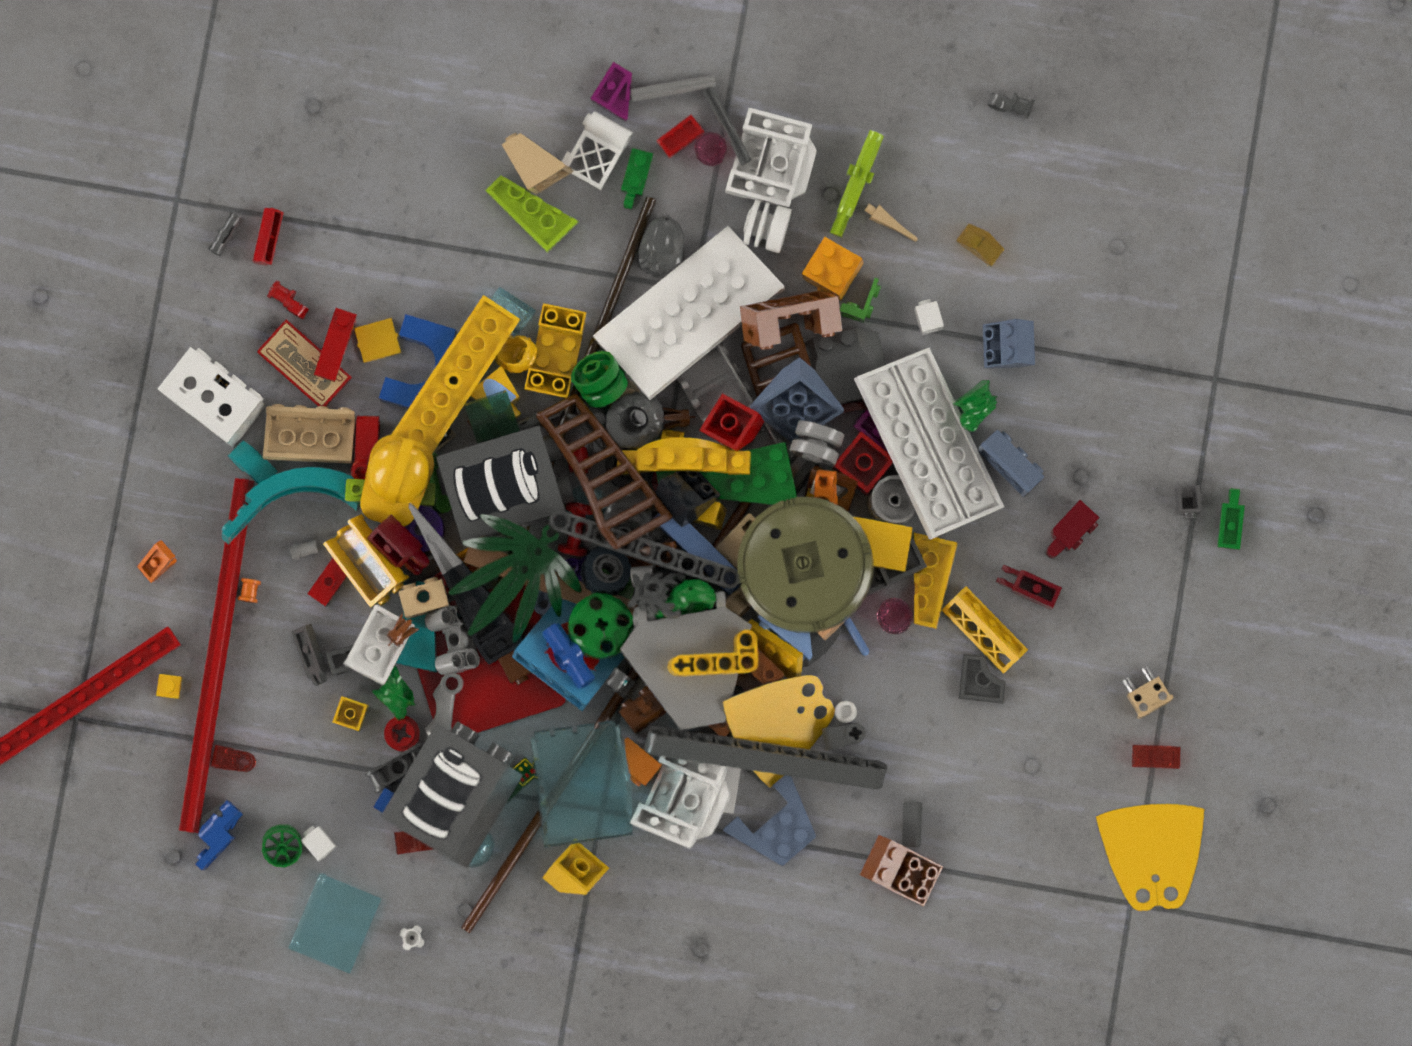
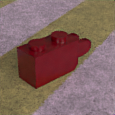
[1045,500,1100,559]
[366,514,430,575]
[996,565,1062,610]

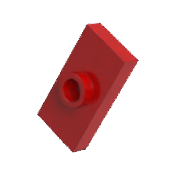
[656,115,704,159]
[307,558,347,607]

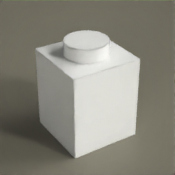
[914,299,944,335]
[301,826,337,861]

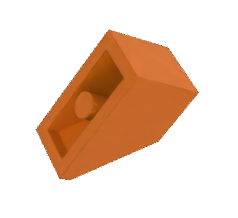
[625,737,662,787]

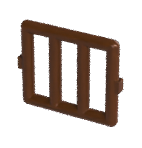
[741,323,811,398]

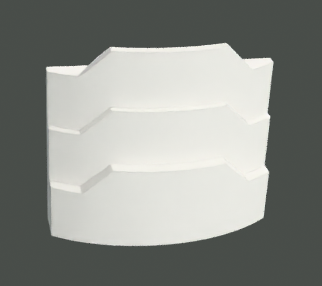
[725,107,817,208]
[630,756,731,849]

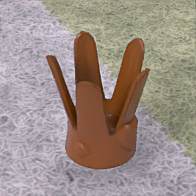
[386,614,419,647]

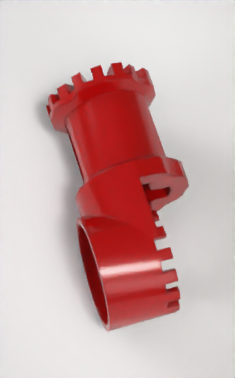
[267,280,309,320]

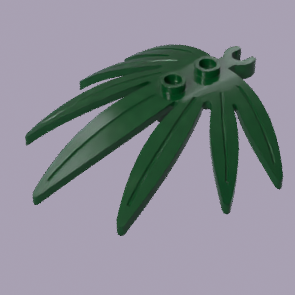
[449,514,582,643]

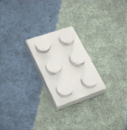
[344,604,415,685]

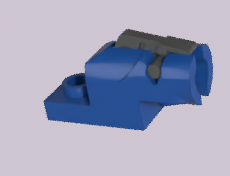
[195,800,243,871]

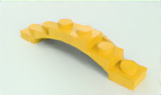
[617,437,751,475]

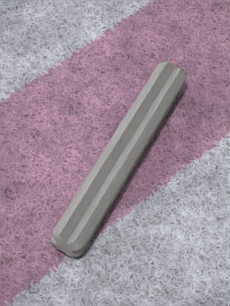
[630,75,716,101]

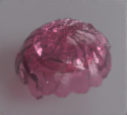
[877,598,913,635]

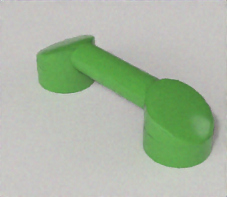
[430,453,452,514]

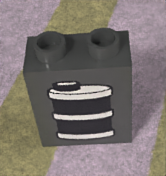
[436,426,575,546]
[380,721,523,868]

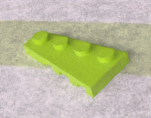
[485,175,579,253]

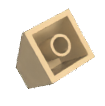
[501,133,573,195]

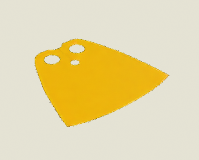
[723,675,835,788]
[1096,804,1204,911]

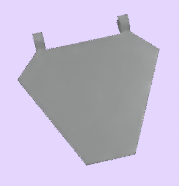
[620,591,752,730]

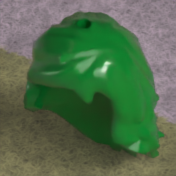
[655,580,716,620]

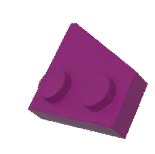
[590,62,632,122]

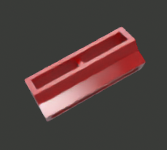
[253,208,284,266]

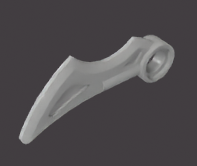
[424,673,464,736]

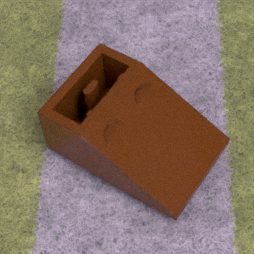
[860,835,943,907]

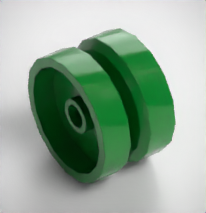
[571,351,628,408]

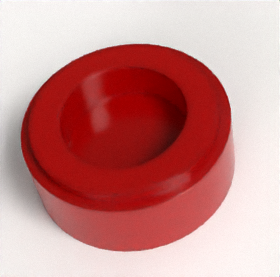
[351,459,369,480]

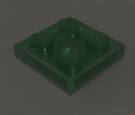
[464,390,520,444]

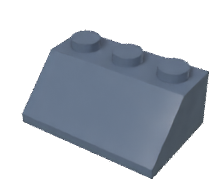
[978,429,1044,497]

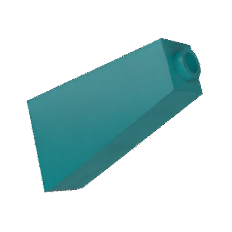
[395,581,437,673]

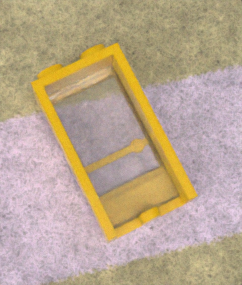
[323,514,410,608]

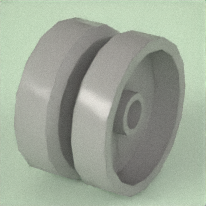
[789,421,845,466]
[867,475,916,525]

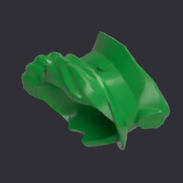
[953,380,997,432]
[372,665,416,720]

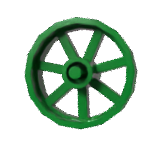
[262,824,302,868]

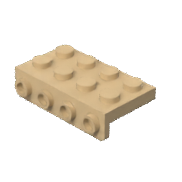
[263,404,356,464]

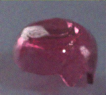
[694,132,727,166]

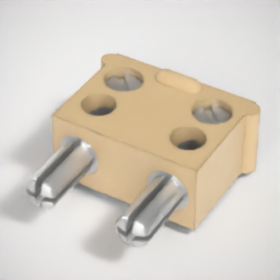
[1122,666,1173,719]

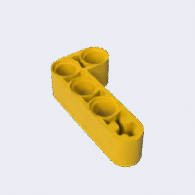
[668,630,758,677]

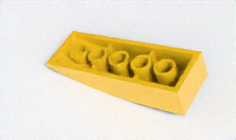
[854,517,913,572]

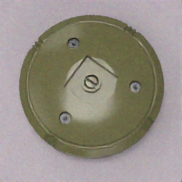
[737,497,874,633]

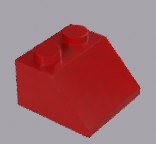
[699,393,765,452]

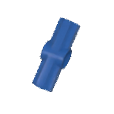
[542,623,595,689]

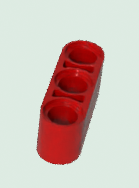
[355,415,380,461]

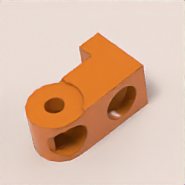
[814,469,838,505]

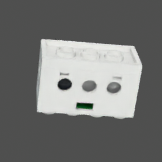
[158,347,266,448]

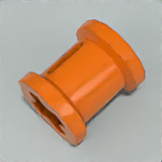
[238,578,261,603]

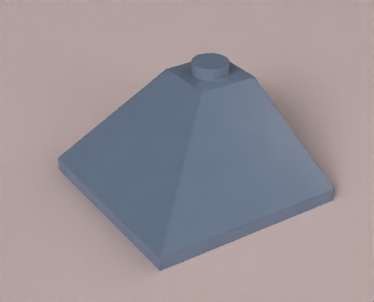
[750,358,844,443]

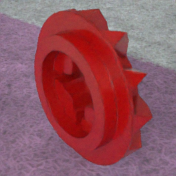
[384,716,420,751]

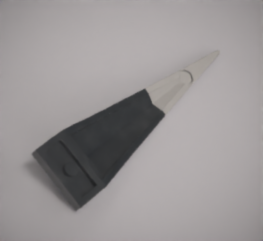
[409,503,525,665]

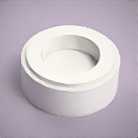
[835,701,857,723]

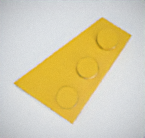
[748,619,803,679]

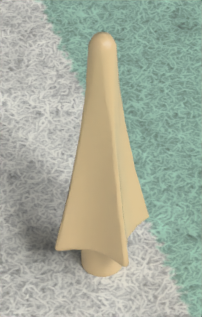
[864,204,918,242]

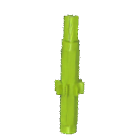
[830,130,884,238]

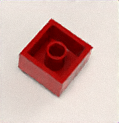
[832,431,893,496]

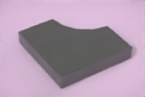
[958,654,1006,704]

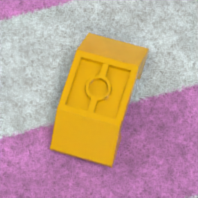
[524,303,586,398]

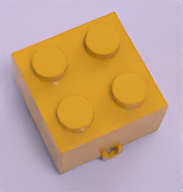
[802,237,863,301]

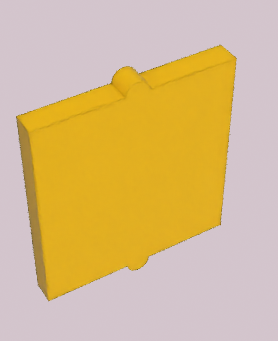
[354,318,401,363]

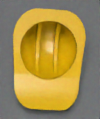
[360,435,434,527]

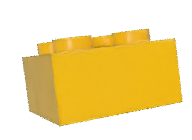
[332,696,369,732]

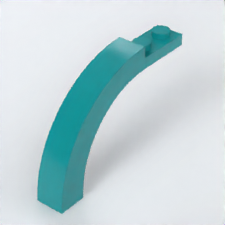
[221,467,361,544]

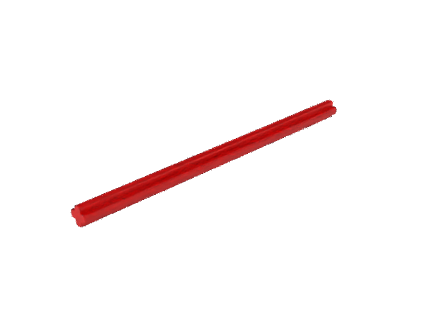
[179,478,255,833]

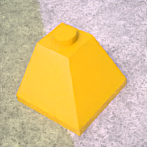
[542,839,609,895]

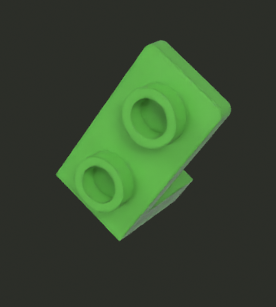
[840,278,881,323]

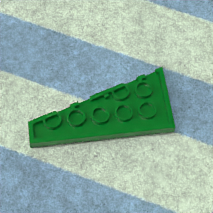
[656,442,797,505]

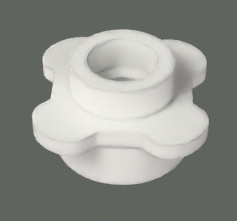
[400,926,424,950]

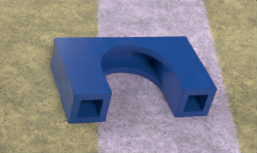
[379,314,458,409]

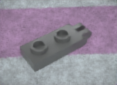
[292,624,327,686]

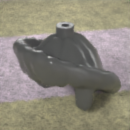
[606,391,664,449]

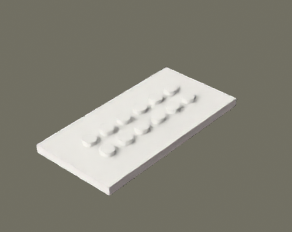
[593,226,785,400]
[854,348,1004,540]

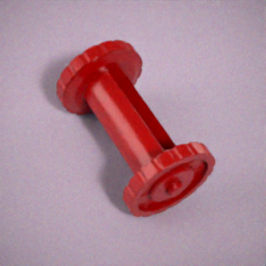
[558,502,593,556]

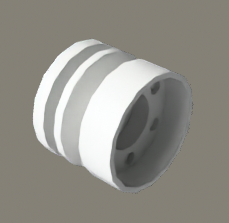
[743,199,792,254]

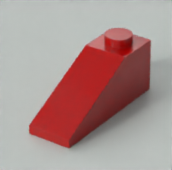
[314,308,357,382]

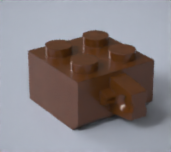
[619,686,667,735]

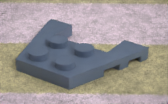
[722,775,816,866]

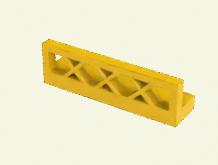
[942,586,1028,674]

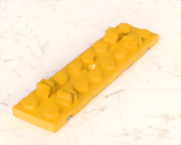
[391,295,520,454]

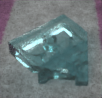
[491,287,536,335]

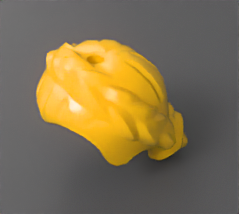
[495,335,537,373]

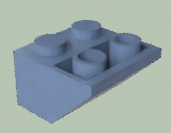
[983,319,1035,369]

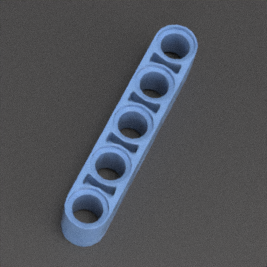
[652,513,741,595]

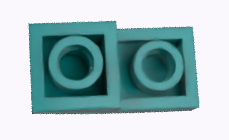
[228,440,278,484]

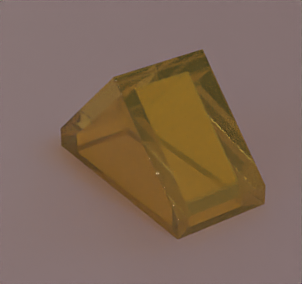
[956,223,1004,267]

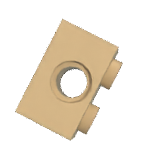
[398,577,450,619]

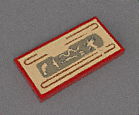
[257,320,352,407]

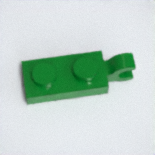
[621,148,653,210]
[1217,488,1245,550]

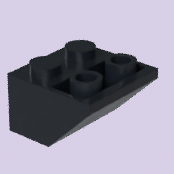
[655,471,721,528]

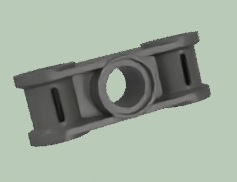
[365,743,423,794]

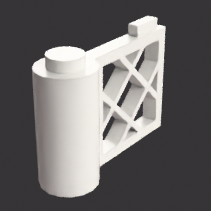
[562,111,633,190]

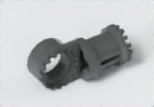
[987,93,1035,119]

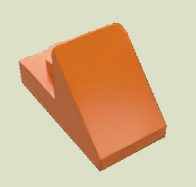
[137,540,177,583]

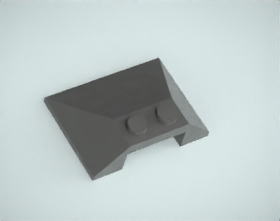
[793,328,886,405]

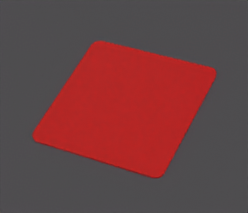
[417,585,566,733]

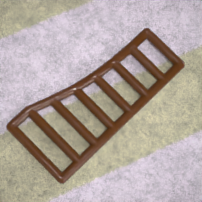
[536,394,672,549]

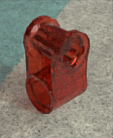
[210,745,256,772]

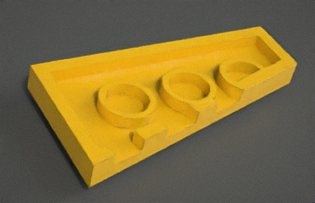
[914,532,958,629]

